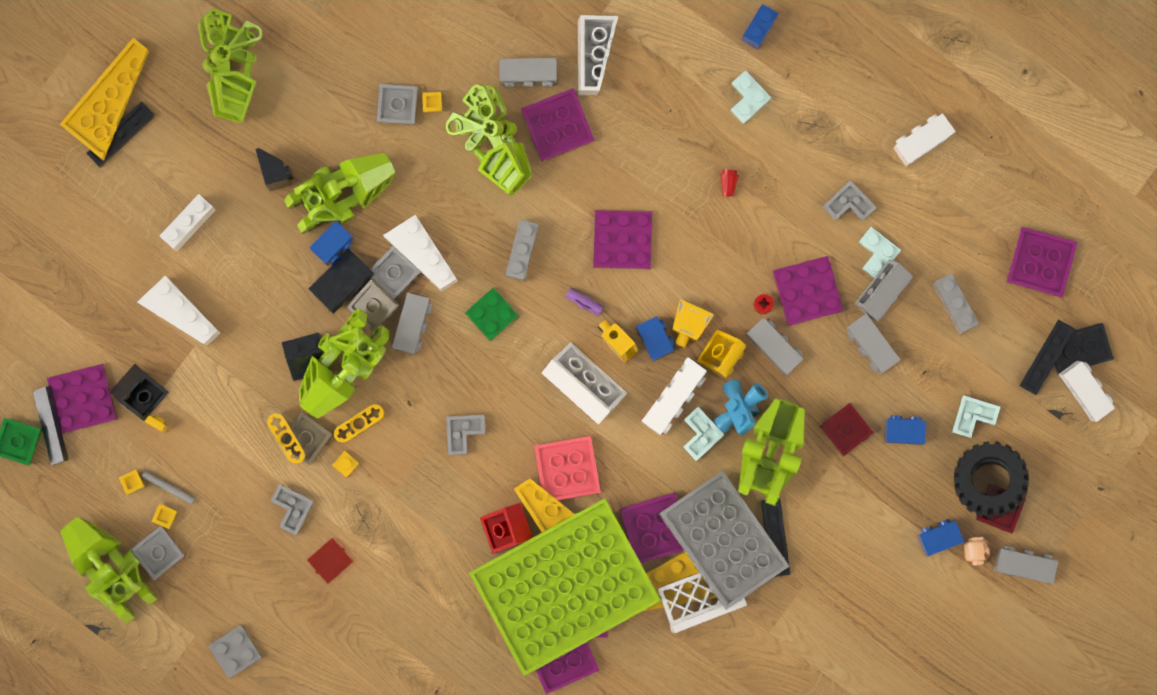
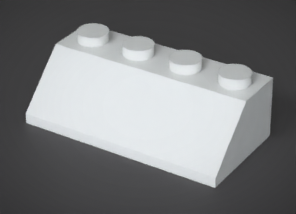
[542,342,627,424]

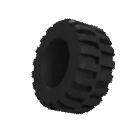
[954,441,1029,519]

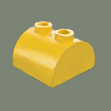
[697,330,747,379]

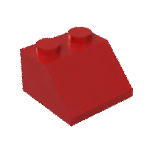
[480,503,533,554]

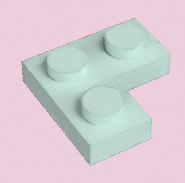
[730,70,771,124]
[859,227,901,278]
[952,395,1000,438]
[683,407,724,461]

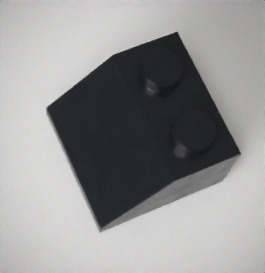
[255,148,294,191]
[281,332,330,381]
[110,364,169,421]

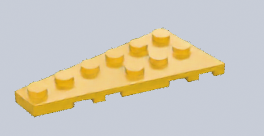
[60,38,149,160]
[514,478,575,532]
[644,552,717,611]

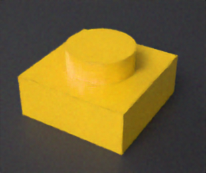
[422,92,442,113]
[145,415,168,433]
[332,451,360,478]
[119,469,145,495]
[152,504,178,529]

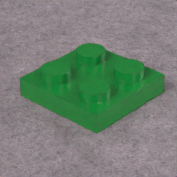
[465,288,519,342]
[0,418,42,466]

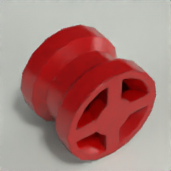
[753,294,774,315]

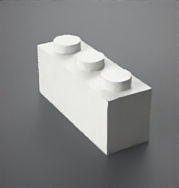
[893,113,955,167]
[160,194,216,251]
[1059,361,1115,422]

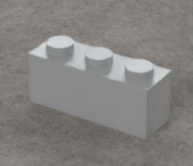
[499,58,557,88]
[505,220,539,282]
[854,259,913,321]
[932,273,979,335]
[392,292,433,355]
[846,314,900,375]
[746,318,803,377]
[993,546,1058,584]

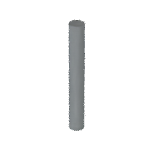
[141,471,195,505]

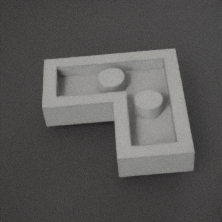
[822,180,877,221]
[446,415,486,456]
[271,484,314,536]

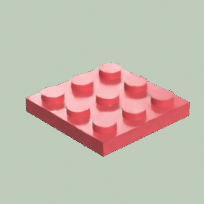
[534,436,601,500]

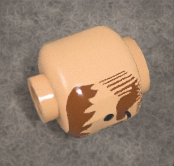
[964,537,990,565]

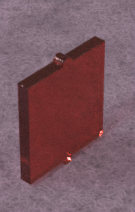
[307,538,353,584]

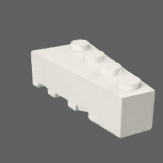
[578,15,618,95]
[383,215,458,292]
[137,276,220,346]
[642,357,706,435]

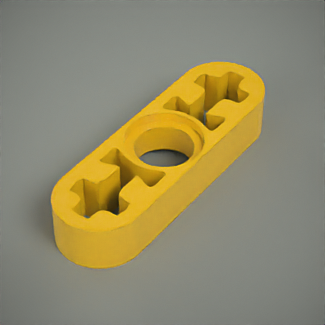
[334,404,384,443]
[267,413,306,464]

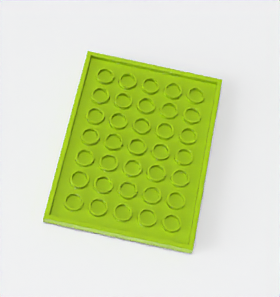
[469,498,661,676]

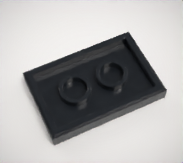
[308,249,374,314]
[1054,323,1114,375]

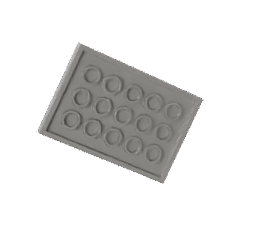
[659,471,789,610]

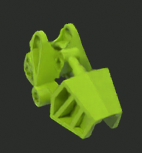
[198,9,262,123]
[446,84,533,195]
[284,153,395,234]
[299,308,389,419]
[738,398,805,506]
[60,516,158,624]

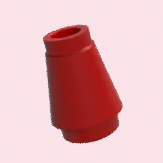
[720,169,739,197]

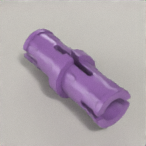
[565,287,604,317]

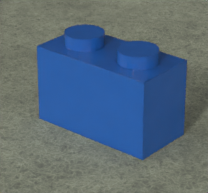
[742,4,779,50]
[309,221,354,266]
[636,316,675,362]
[884,415,926,445]
[917,519,964,557]

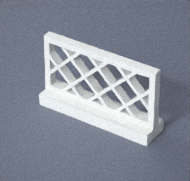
[657,573,747,633]

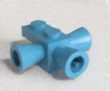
[714,380,768,436]

